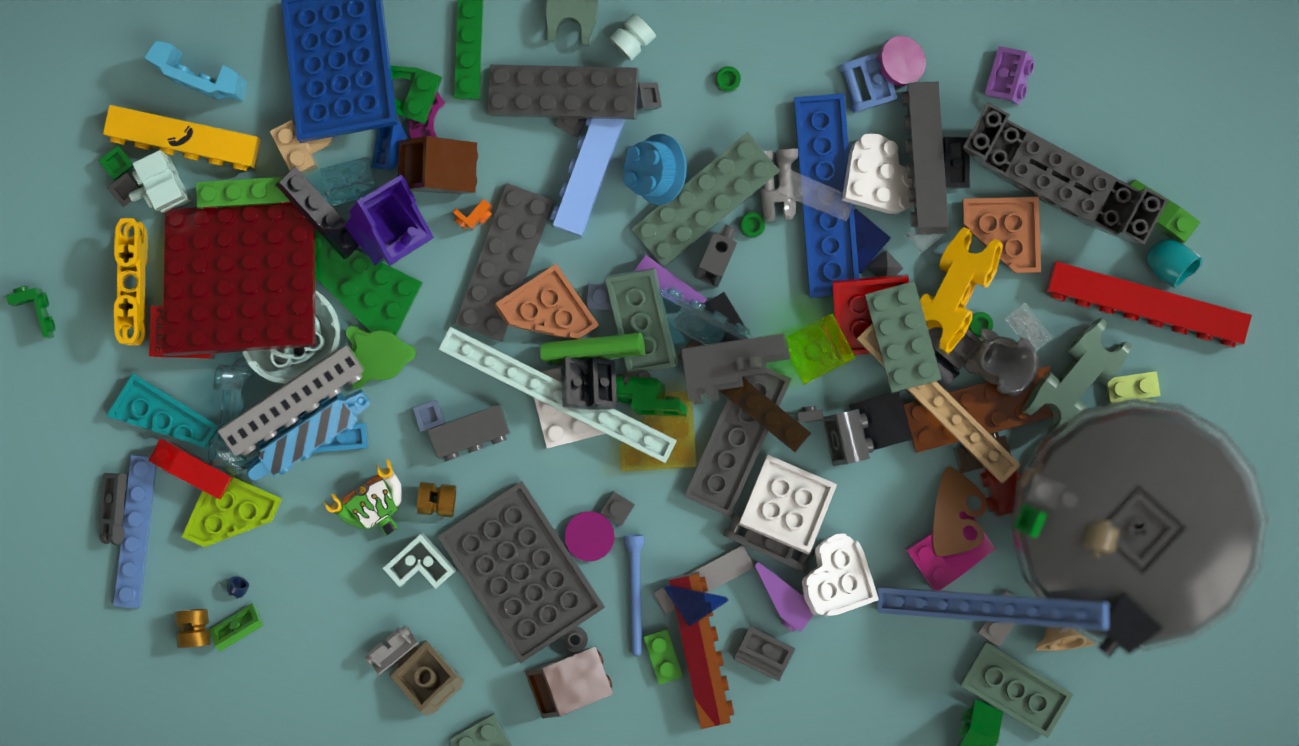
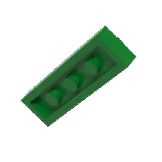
[454,0,483,100]

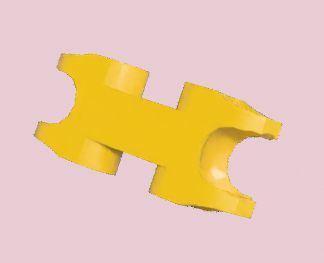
[114,218,148,346]
[920,227,1003,354]

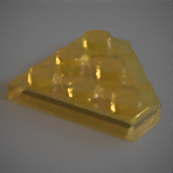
[619,391,697,472]

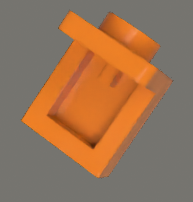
[453,199,492,230]

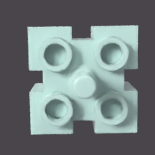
[129,150,192,214]

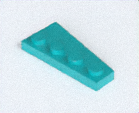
[106,373,220,448]

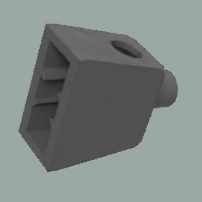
[695,224,737,287]

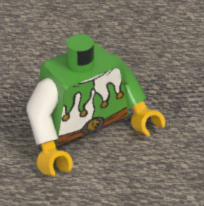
[323,459,402,536]

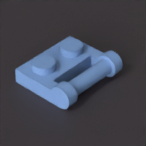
[839,52,898,114]

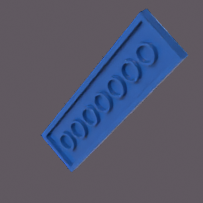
[794,93,859,298]

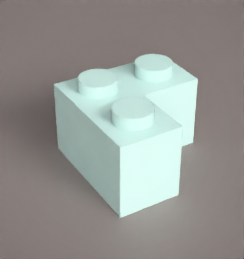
[383,533,457,589]

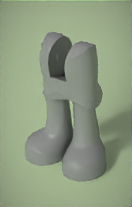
[760,149,798,222]

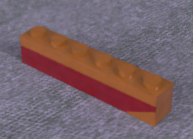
[669,571,735,729]

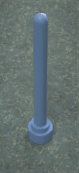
[624,535,644,656]

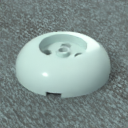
[242,290,340,384]

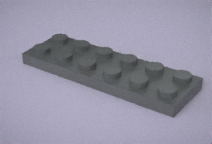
[487,65,639,120]
[455,183,554,342]
[684,367,792,517]

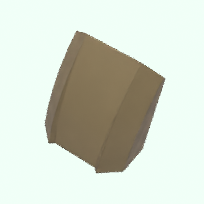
[390,640,464,716]

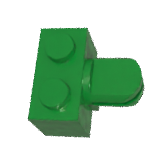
[958,699,1003,746]

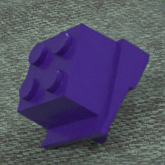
[344,175,434,266]

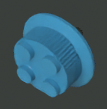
[624,134,687,205]

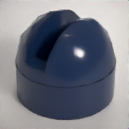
[227,576,249,599]

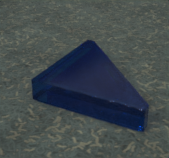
[854,208,891,274]
[663,585,729,627]

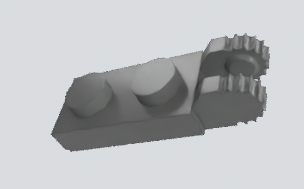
[99,473,127,545]

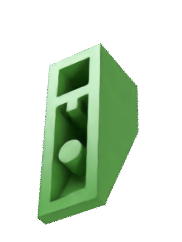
[1130,179,1201,243]

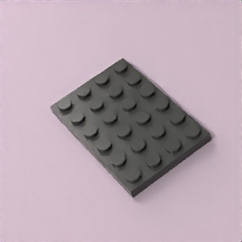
[437,481,605,664]

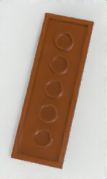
[903,366,1053,453]

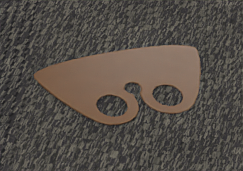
[933,466,987,556]

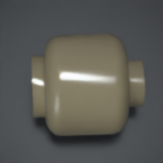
[1083,519,1119,558]

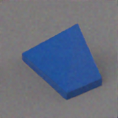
[372,120,408,170]

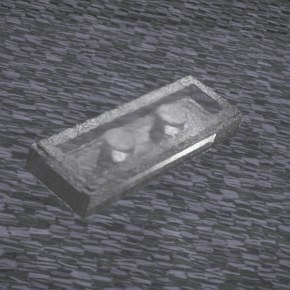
[776,169,854,222]

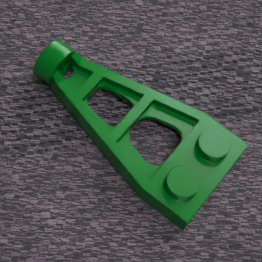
[391,66,442,124]

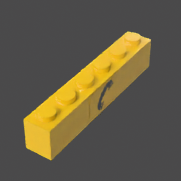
[103,105,261,172]

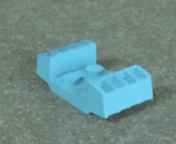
[145,41,247,102]

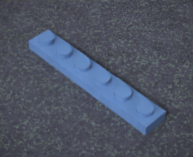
[114,455,157,608]

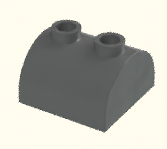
[823,409,874,466]

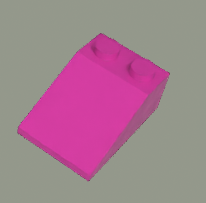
[904,512,995,591]

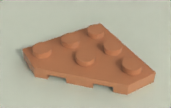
[962,197,1041,274]
[494,264,599,340]

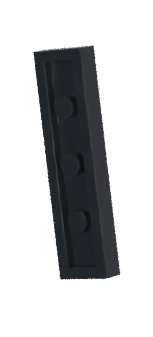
[276,167,359,260]

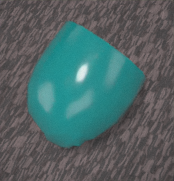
[1147,239,1203,288]

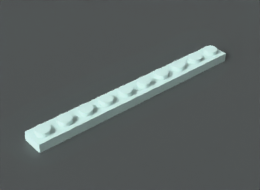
[439,327,677,463]

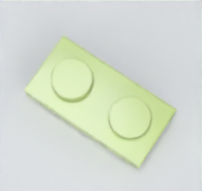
[1106,371,1161,404]

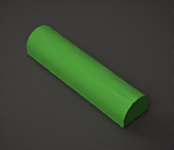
[541,333,645,365]

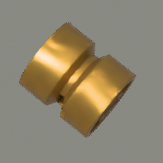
[417,482,457,518]
[174,609,211,648]

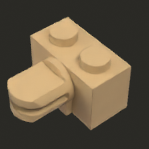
[270,120,333,176]

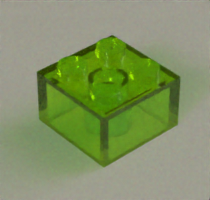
[787,313,856,385]

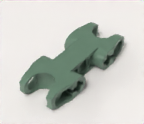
[546,0,598,46]
[1021,318,1132,439]

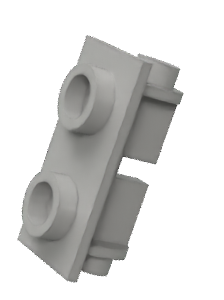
[365,626,419,675]

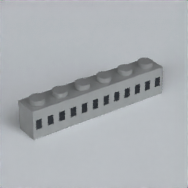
[218,343,364,457]

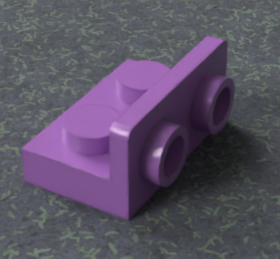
[985,46,1035,105]

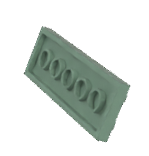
[632,132,780,267]

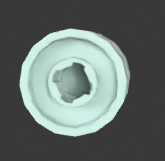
[609,13,656,61]

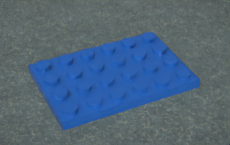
[281,0,398,143]

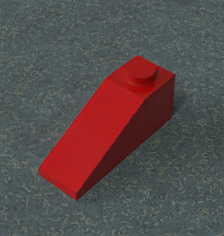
[148,438,233,499]

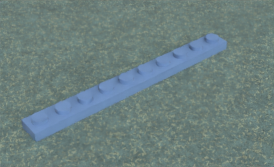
[877,587,1109,630]

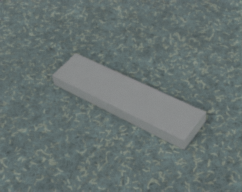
[654,545,754,615]

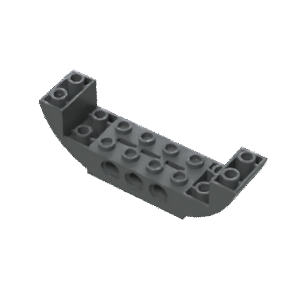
[963,102,1169,245]

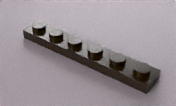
[677,337,811,453]

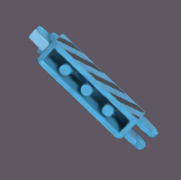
[246,389,370,481]

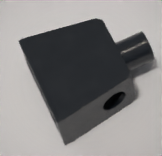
[1097,593,1163,658]

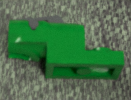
[616,371,688,417]

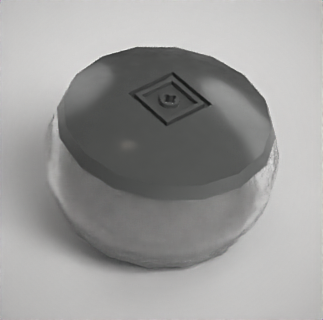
[1010,397,1269,651]

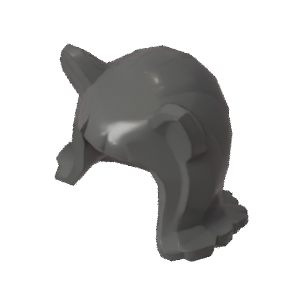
[964,329,1039,396]

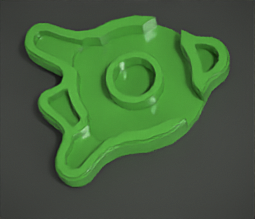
[346,325,416,389]

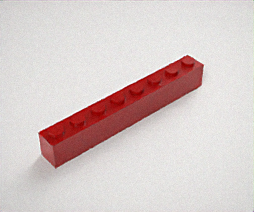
[1045,261,1252,348]

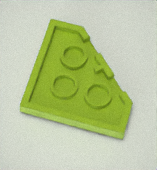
[182,473,283,547]

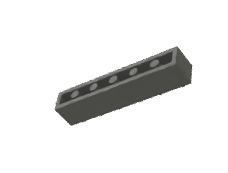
[902,81,949,235]

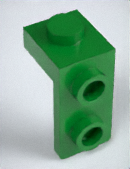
[6,286,56,339]

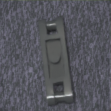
[723,513,815,573]

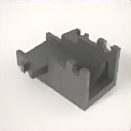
[681,333,791,404]

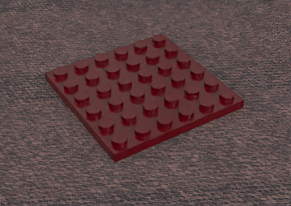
[162,203,316,356]

